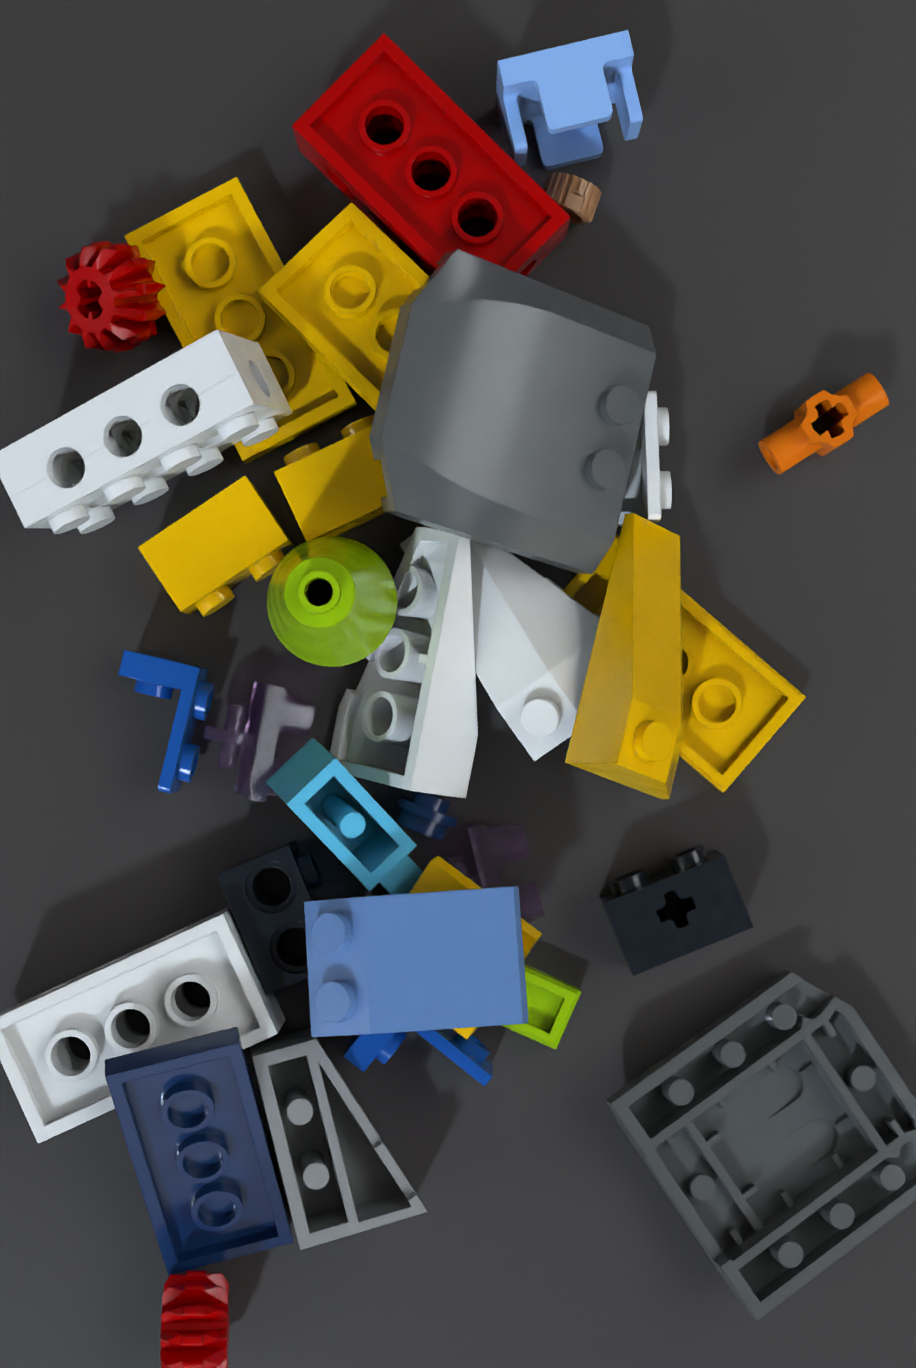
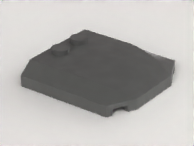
[369,249,657,574]
[606,970,916,1321]

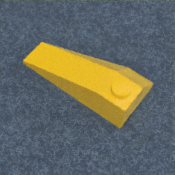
[565,513,683,799]

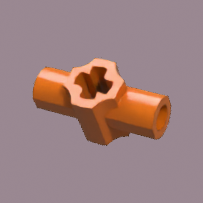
[758,372,889,475]

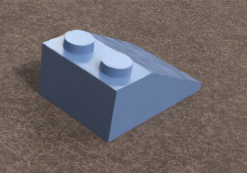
[304,887,529,1037]

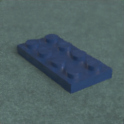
[105,1027,294,1276]

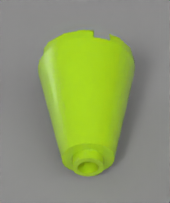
[267,536,397,667]

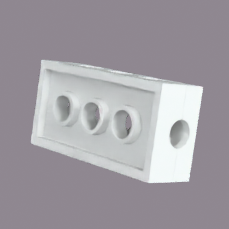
[0,329,293,534]
[0,907,286,1144]

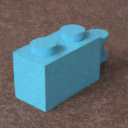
[266,737,423,895]

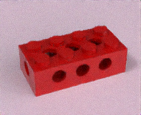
[292,33,570,277]

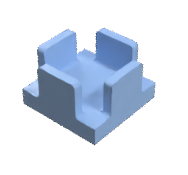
[495,30,643,170]

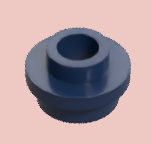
[396,791,458,840]

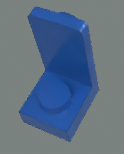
[118,650,215,794]
[343,1029,493,1086]

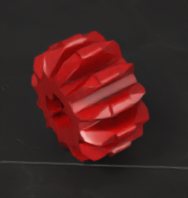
[57,241,167,353]
[160,1270,230,1368]

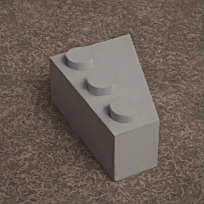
[250,1028,427,1250]

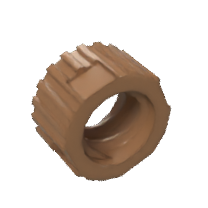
[543,172,602,226]

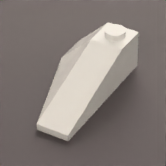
[400,525,600,761]
[330,527,478,799]

